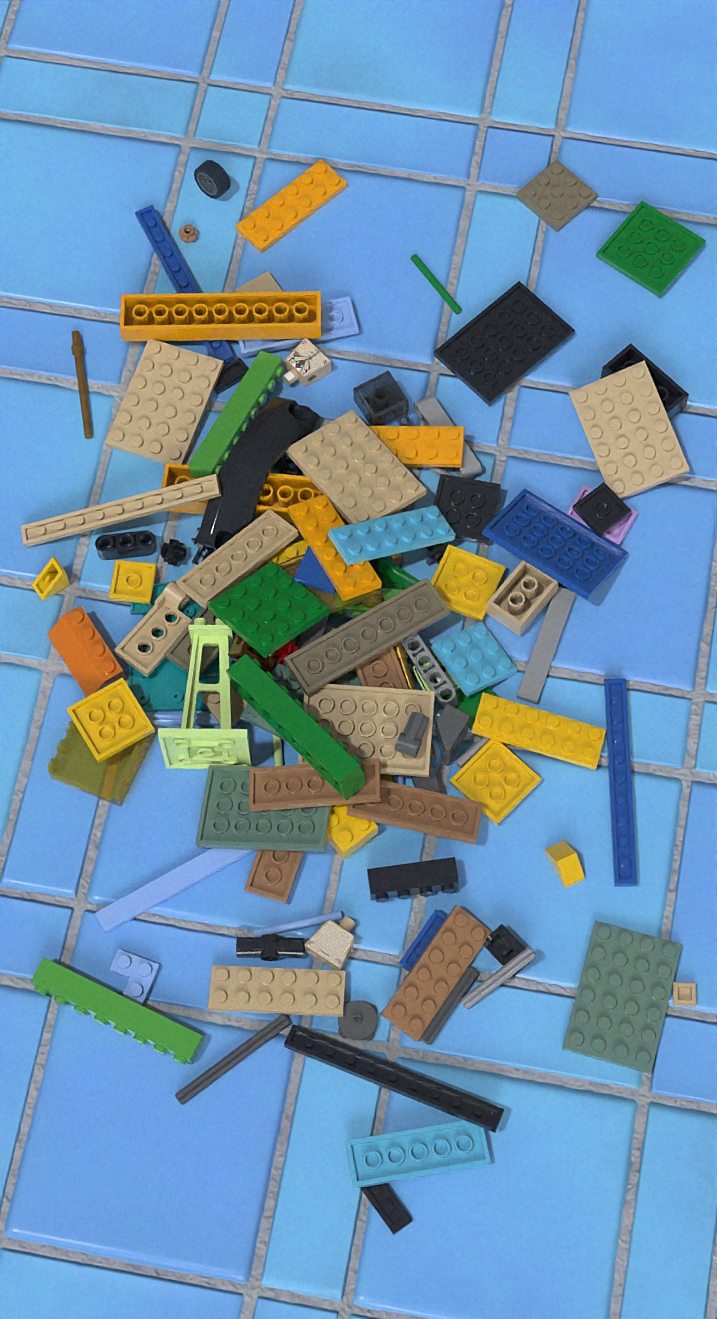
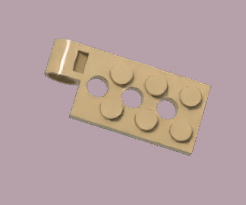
[114,581,192,677]

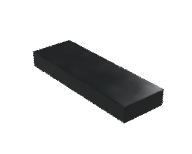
[360,1183,413,1235]

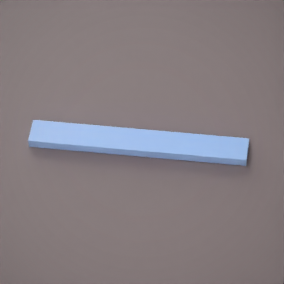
[95,848,256,934]

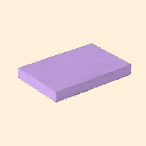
[566,485,638,546]

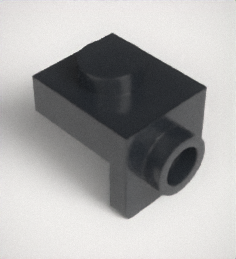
[425,543,444,566]

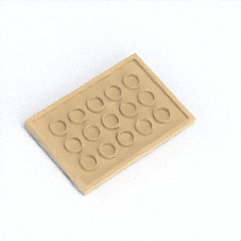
[105,339,224,465]
[569,360,690,500]
[286,410,426,524]
[298,684,435,777]

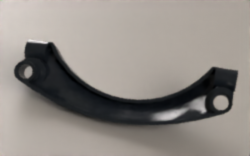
[197,397,320,551]

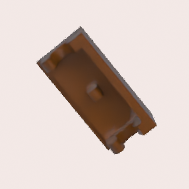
[228,635,276,674]

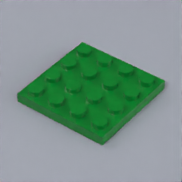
[596,201,706,297]
[208,561,330,658]

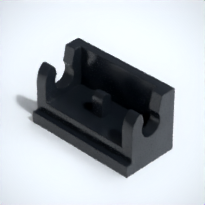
[483,924,530,978]

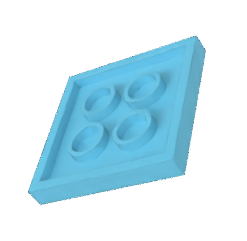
[431,621,518,697]

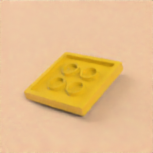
[431,544,506,622]
[66,677,155,763]
[449,739,542,826]

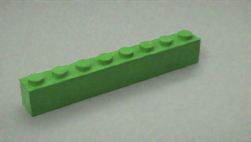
[189,350,284,479]
[31,958,204,1065]

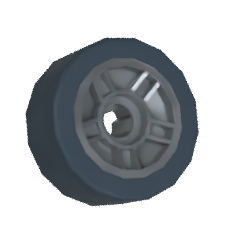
[194,160,231,199]

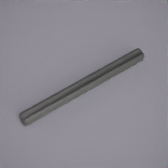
[175,1014,290,1105]

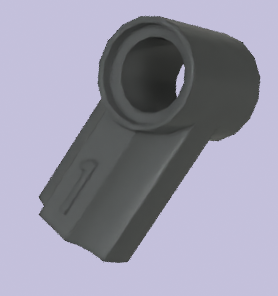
[394,712,429,758]

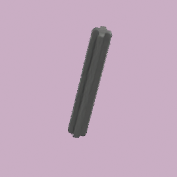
[421,967,478,1045]

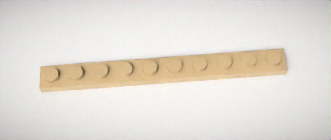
[20,474,221,547]

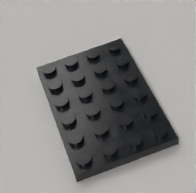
[434,281,575,406]

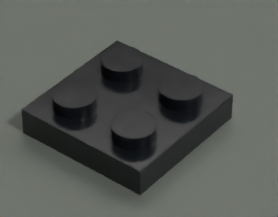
[572,482,632,538]

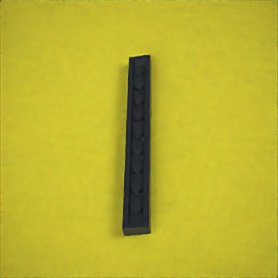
[284,1024,504,1133]

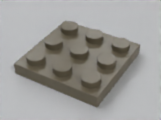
[516,159,598,232]

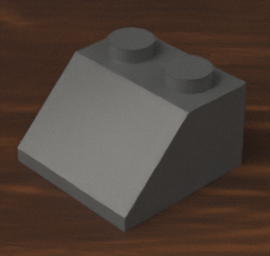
[434,704,470,766]

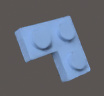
[110,949,160,1006]

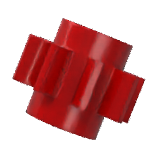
[272,640,299,665]

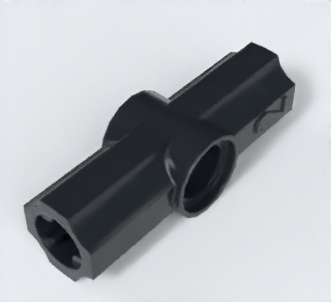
[236,934,304,961]

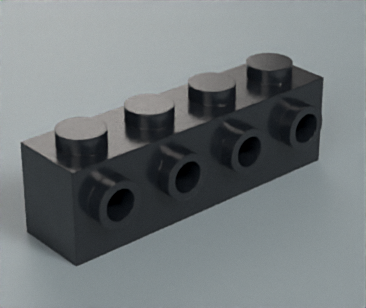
[367,857,459,902]

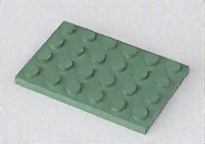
[195,765,332,852]
[562,920,682,1074]

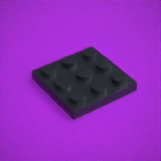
[433,474,501,544]

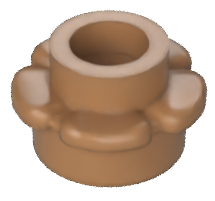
[178,225,198,243]

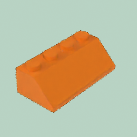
[47,605,126,697]

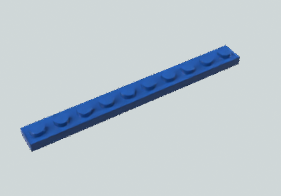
[135,205,234,364]
[604,679,637,886]

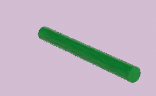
[410,254,462,315]

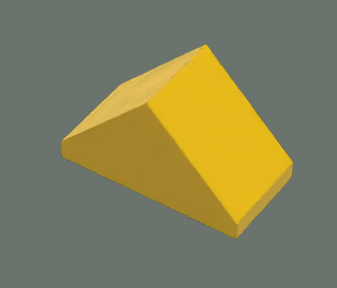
[31,557,70,600]
[544,840,585,888]

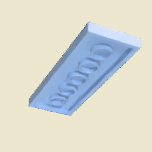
[238,296,359,358]

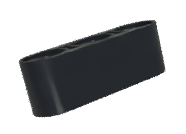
[95,530,157,560]

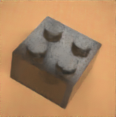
[353,370,409,426]

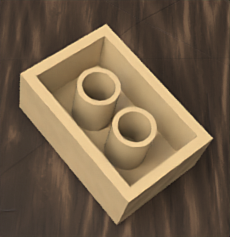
[486,560,559,636]

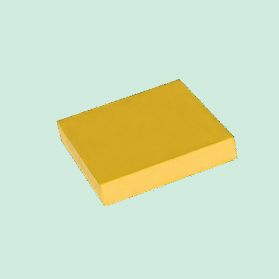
[109,560,157,604]

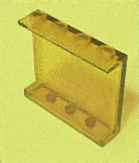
[47,697,157,807]

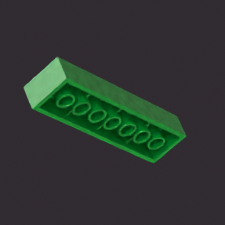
[226,654,366,801]

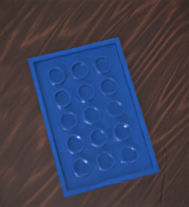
[482,488,628,600]

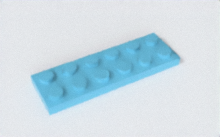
[328,505,456,565]
[345,1120,491,1189]

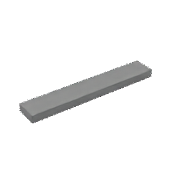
[516,587,576,705]

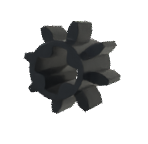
[160,539,186,566]

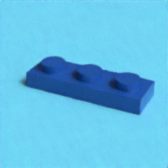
[398,909,447,972]

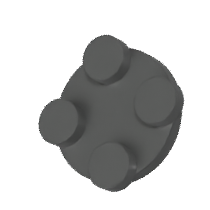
[338,1000,377,1041]

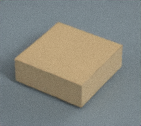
[672,982,696,1007]

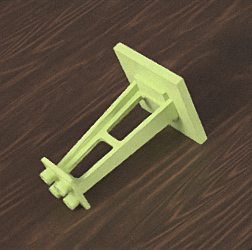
[158,618,252,769]

